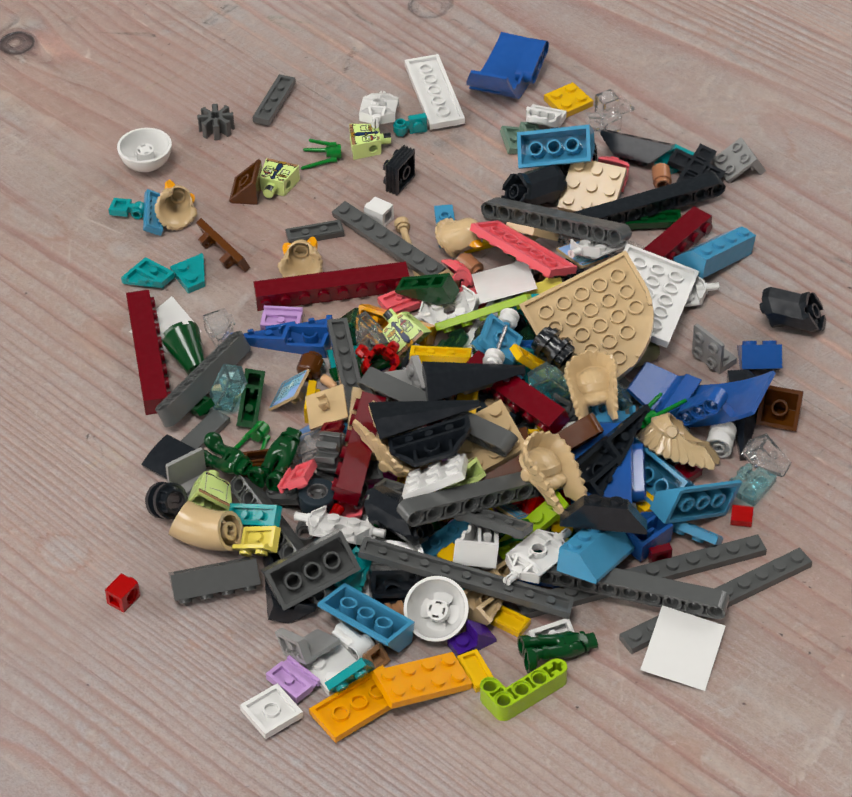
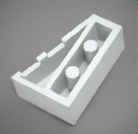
[453,523,499,569]

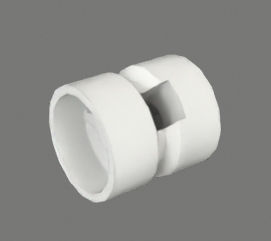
[707,422,737,458]

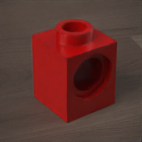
[105,573,140,613]

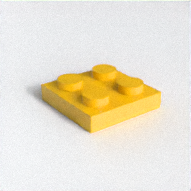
[544,82,594,118]

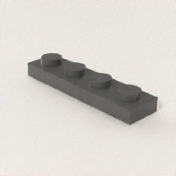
[252,74,296,126]

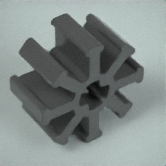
[197,104,235,141]
[314,431,345,473]

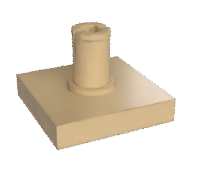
[506,222,559,242]

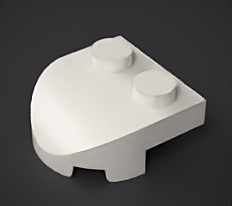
[526,104,567,128]

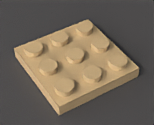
[557,161,627,213]
[458,399,524,474]

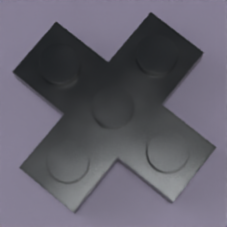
[667,143,726,182]

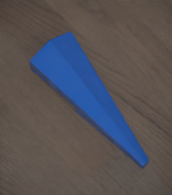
[230,315,333,358]

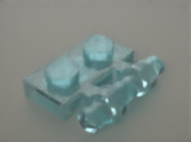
[729,463,777,506]

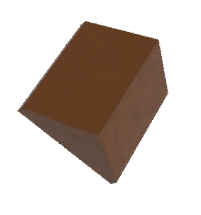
[229,159,262,205]
[756,385,804,432]

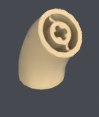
[169,500,243,551]

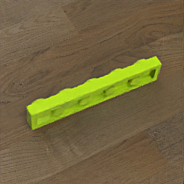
[435,294,532,333]

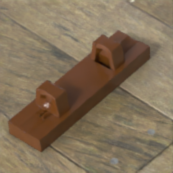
[196,218,251,272]

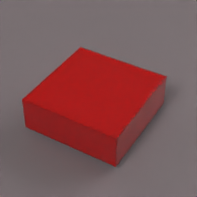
[730,505,754,527]

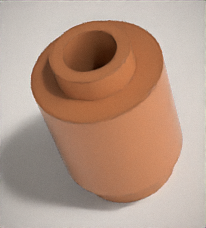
[652,163,672,188]
[456,253,484,274]

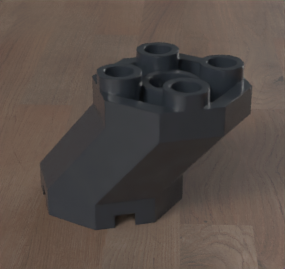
[501,165,567,205]
[759,287,826,332]
[364,485,434,546]

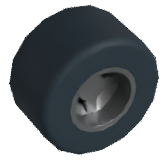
[299,478,337,514]

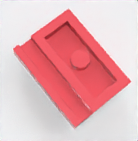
[377,290,422,314]
[277,459,318,493]

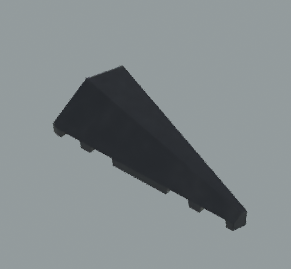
[422,361,526,401]

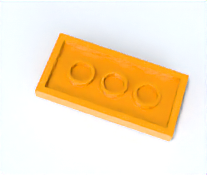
[372,652,472,709]
[309,665,391,743]

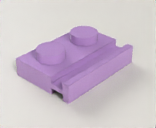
[260,305,303,330]
[266,655,320,704]

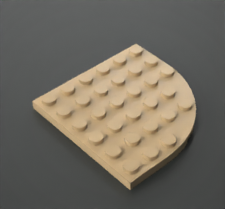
[519,250,654,397]

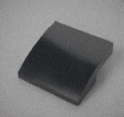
[141,434,195,479]

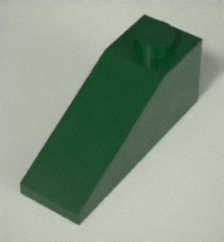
[395,273,460,305]
[236,368,265,429]

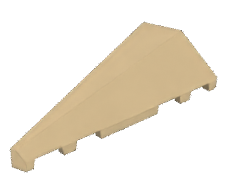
[464,550,534,626]

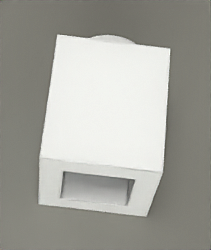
[364,197,394,227]

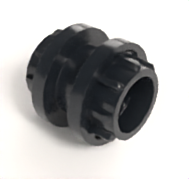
[531,327,575,369]
[145,482,188,519]

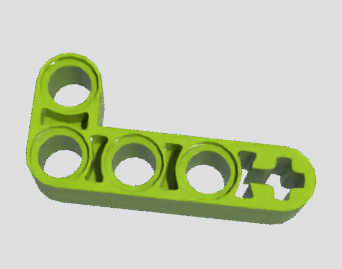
[480,658,567,721]

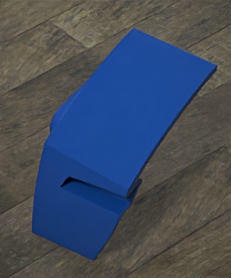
[466,32,549,99]
[626,362,776,427]
[571,421,646,504]

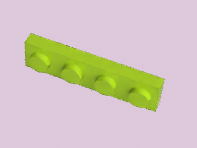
[498,491,570,560]

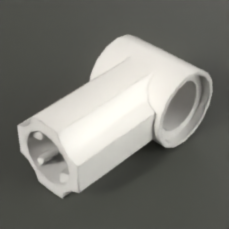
[332,622,375,660]

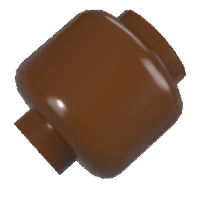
[296,351,325,382]

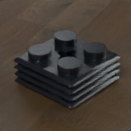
[383,145,415,196]

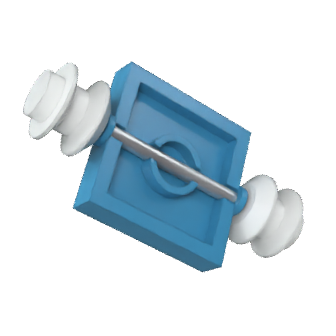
[477,308,523,365]

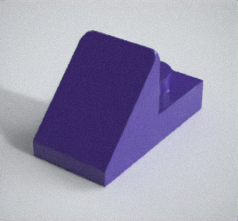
[447,620,497,657]

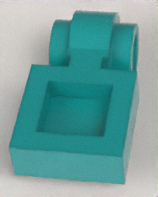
[393,113,427,137]
[108,198,144,219]

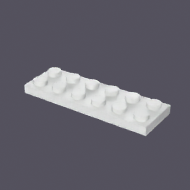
[404,54,465,130]

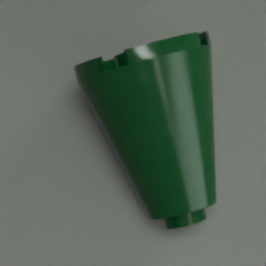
[161,321,205,375]

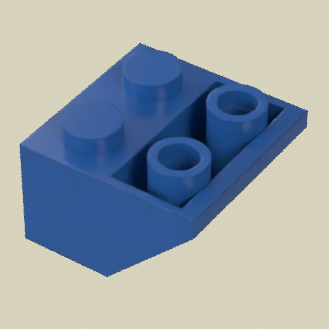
[737,341,782,369]
[626,512,674,562]

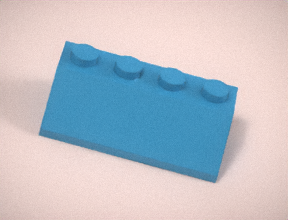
[517,125,595,169]
[674,226,756,279]
[634,437,696,505]
[650,480,742,524]
[557,528,635,584]
[317,583,415,653]

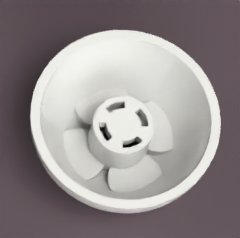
[117,128,172,172]
[404,576,469,642]

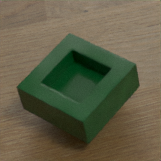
[190,396,215,416]

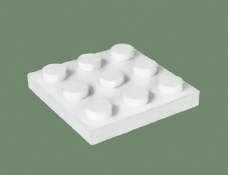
[402,453,468,499]

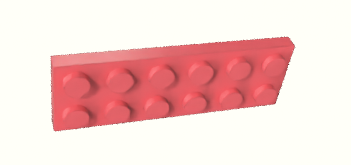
[470,220,578,278]

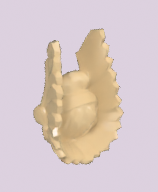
[563,349,619,422]
[352,400,429,478]
[637,413,720,470]
[519,431,588,514]

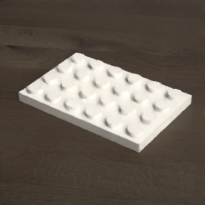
[624,243,699,348]

